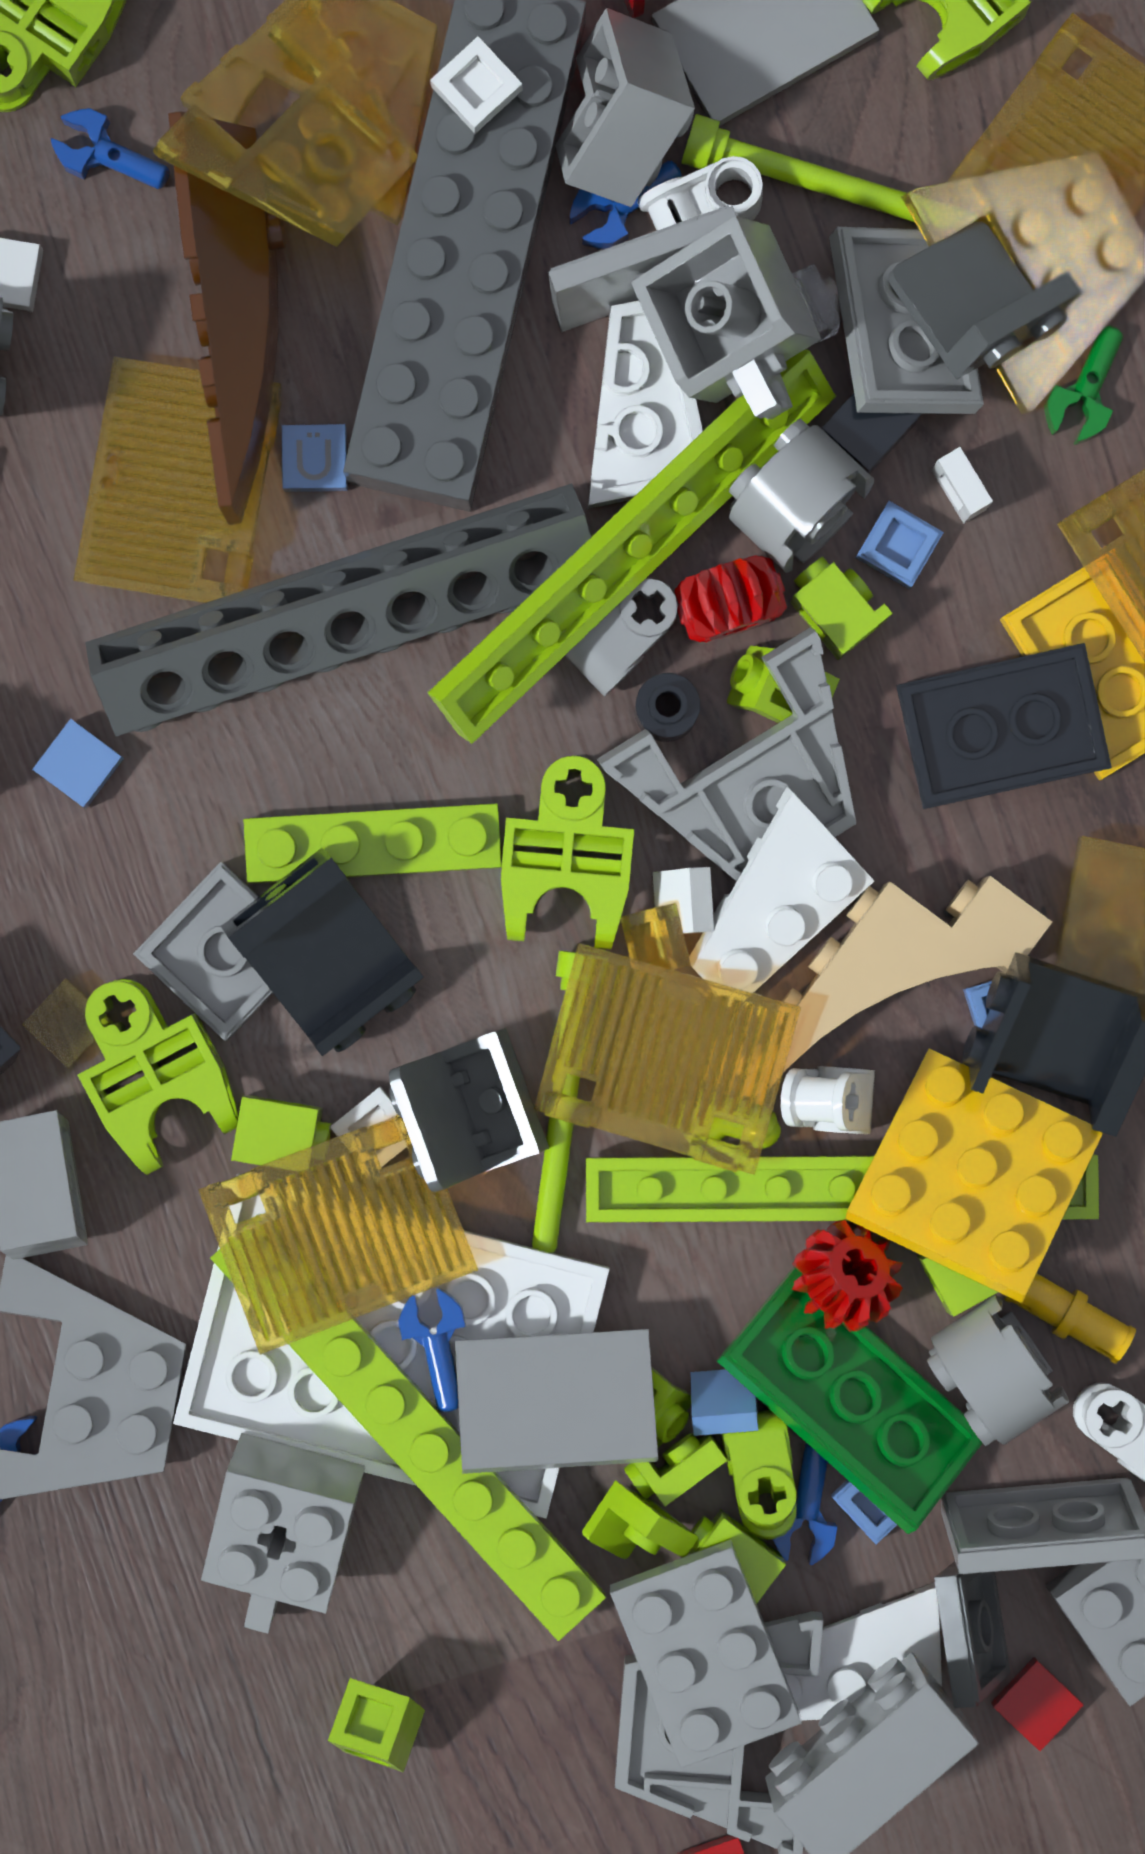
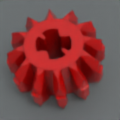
[674,555,787,642]
[791,1220,903,1332]

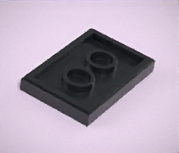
[896,643,1112,809]

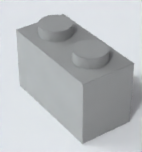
[0,1110,88,1260]

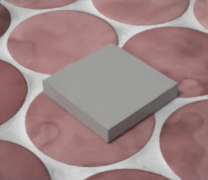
[133,862,273,1041]

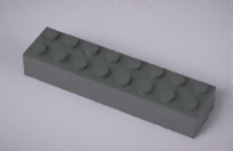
[343,0,586,512]

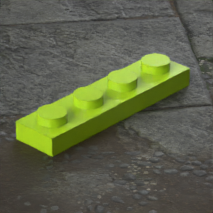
[243,804,502,883]

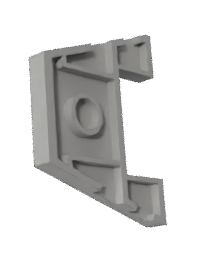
[597,627,857,881]
[0,1255,186,1500]
[615,1611,824,1854]

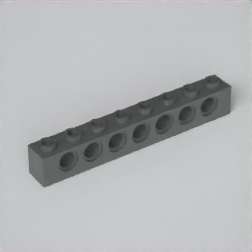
[85,483,591,737]

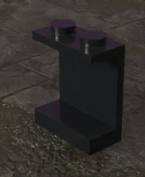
[221,848,424,1057]
[962,952,1145,1137]

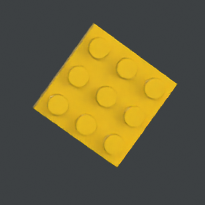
[845,1049,1103,1303]

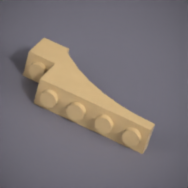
[732,876,1052,1103]

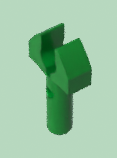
[1044,326,1123,445]

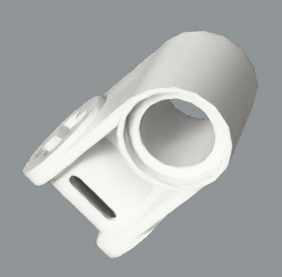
[637,156,763,230]
[781,1066,875,1134]
[1073,1383,1145,1482]

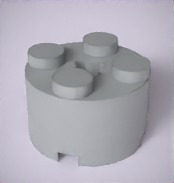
[729,419,874,573]
[927,1294,1069,1446]

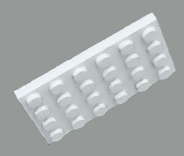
[173,1173,609,1519]

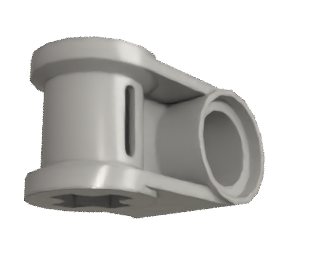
[565,578,678,697]

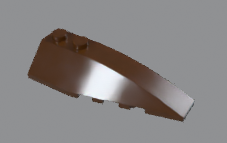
[168,111,286,525]

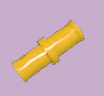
[1004,1273,1136,1364]

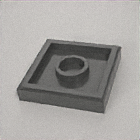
[934,1561,1011,1708]

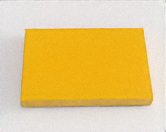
[999,551,1145,780]

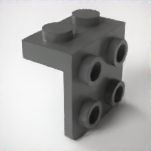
[888,221,1083,379]
[389,1028,549,1192]

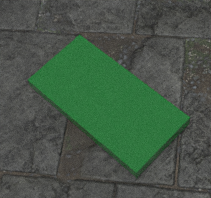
[717,1267,983,1534]

